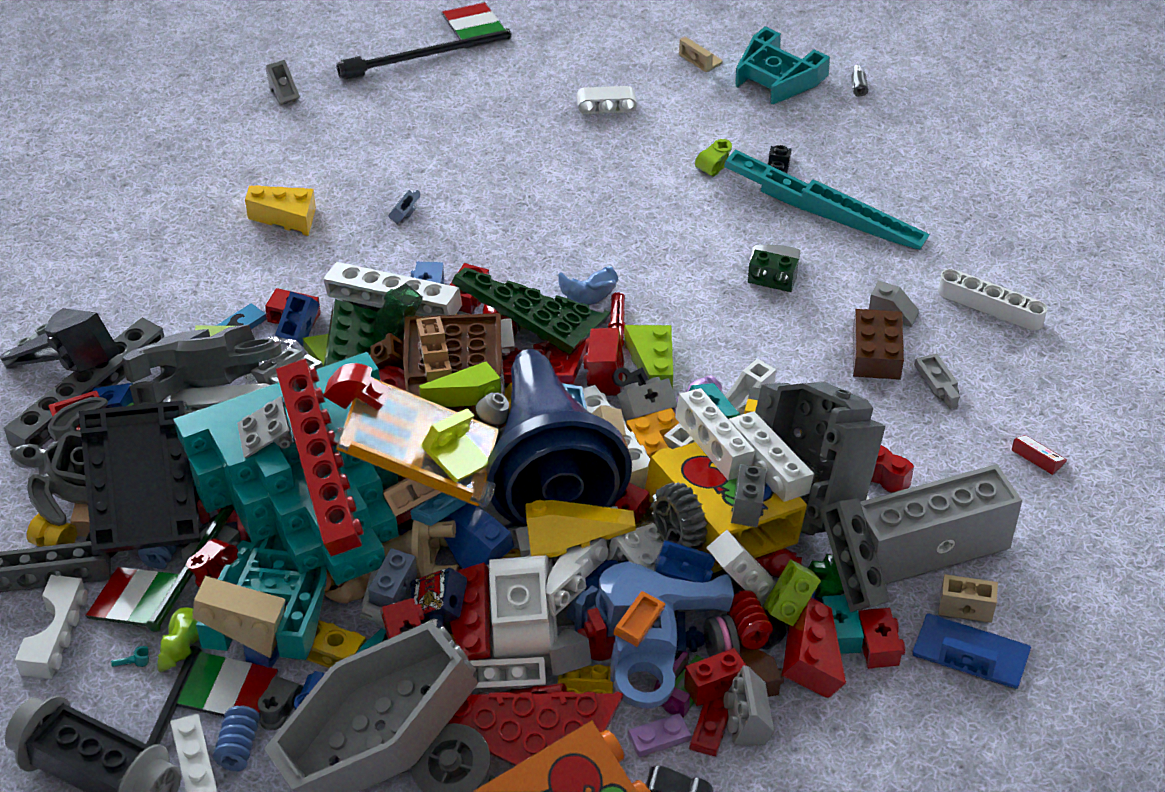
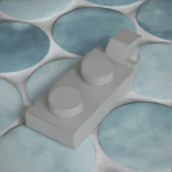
[914,353,960,409]

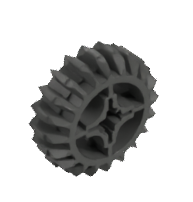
[651,482,708,550]

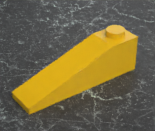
[526,500,636,557]

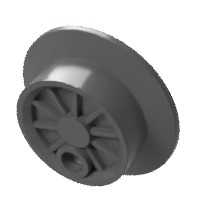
[411,724,491,792]

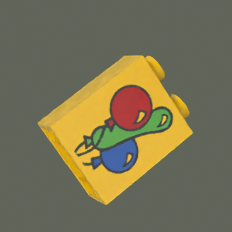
[645,442,807,573]

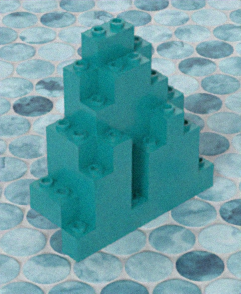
[174,352,399,585]

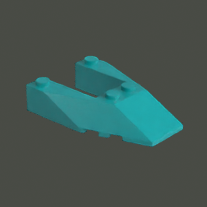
[196,534,327,660]

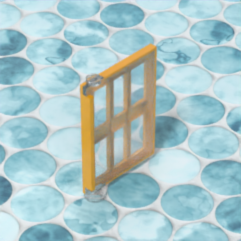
[333,379,499,508]

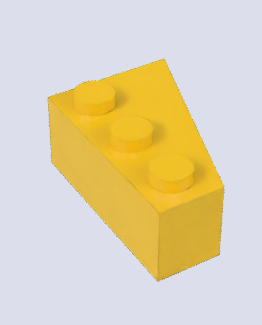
[245,185,316,236]

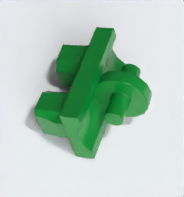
[808,554,845,598]

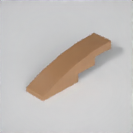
[416,316,452,382]

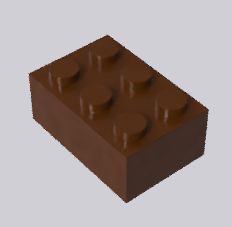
[853,309,904,380]

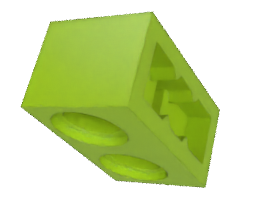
[763,559,821,627]

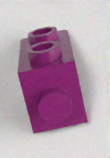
[654,651,690,718]

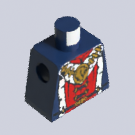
[410,567,467,629]

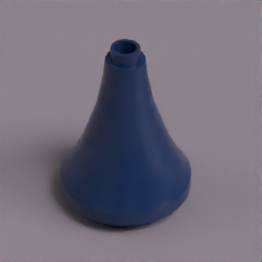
[485,349,632,527]

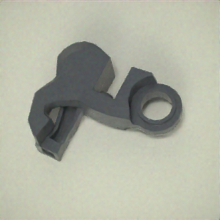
[122,325,282,405]

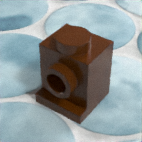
[369,333,404,370]

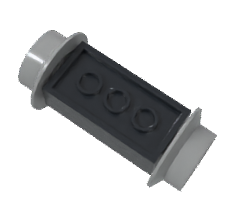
[5,696,181,792]

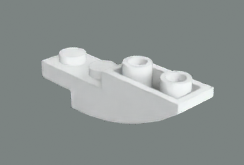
[546,537,608,617]

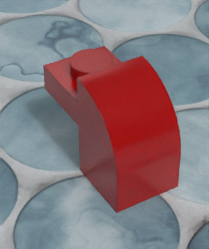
[323,363,389,411]
[577,608,616,661]

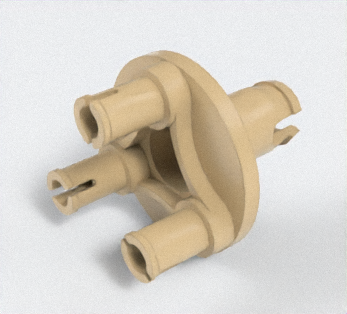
[381,520,460,579]

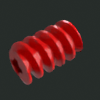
[727,590,773,650]

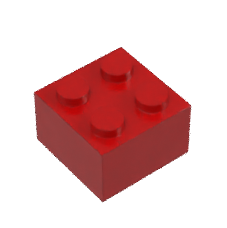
[583,328,625,396]

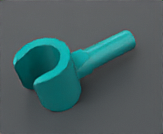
[111,646,149,667]

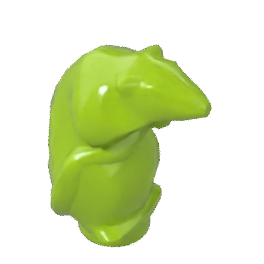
[157,607,199,672]

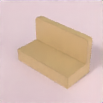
[679,36,723,72]

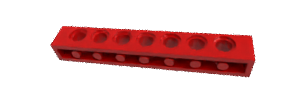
[276,358,364,557]

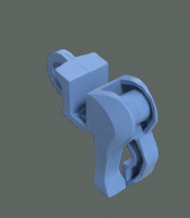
[595,562,734,709]

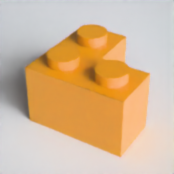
[626,408,679,458]

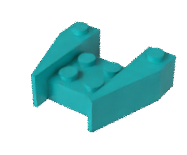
[735,26,830,105]

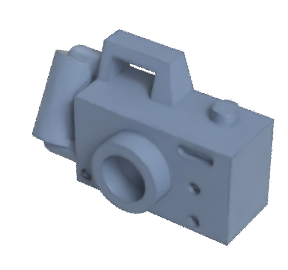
[388,190,421,224]

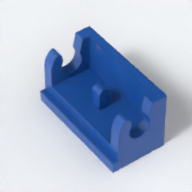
[654,540,715,583]

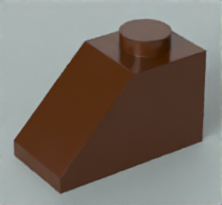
[739,640,784,697]

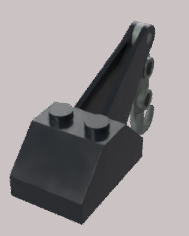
[0,308,121,372]

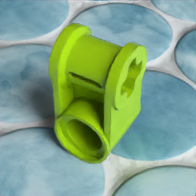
[695,139,732,177]

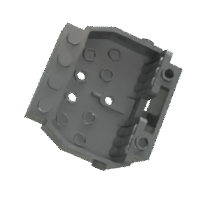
[755,382,886,535]

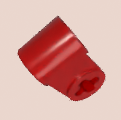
[186,539,238,588]

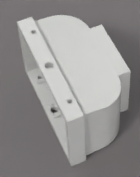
[487,555,558,667]

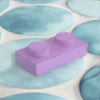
[628,713,691,757]

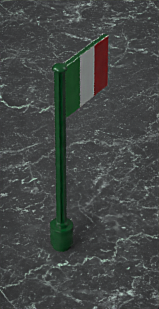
[86,504,234,633]

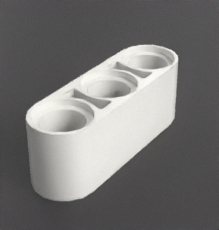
[576,86,637,114]

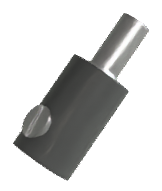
[851,65,868,96]

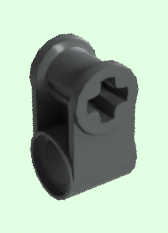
[258,676,303,730]

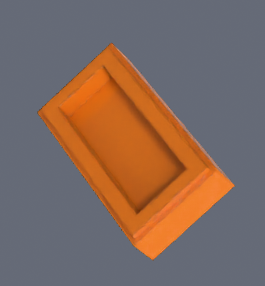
[613,591,666,647]

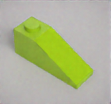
[419,361,501,407]

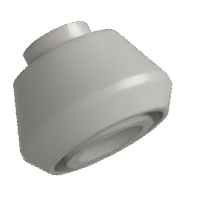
[476,393,509,426]

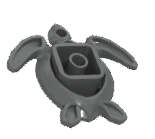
[10,397,108,526]

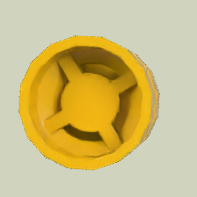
[26,513,77,547]

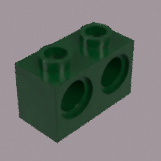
[748,249,799,292]

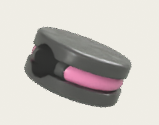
[704,614,740,657]

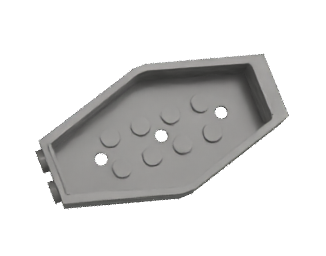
[264,620,478,792]

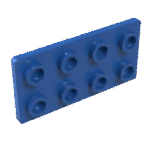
[912,613,1031,689]

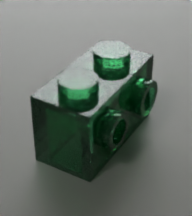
[373,283,423,337]

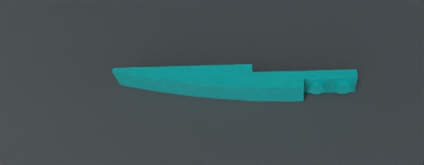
[724,149,930,250]

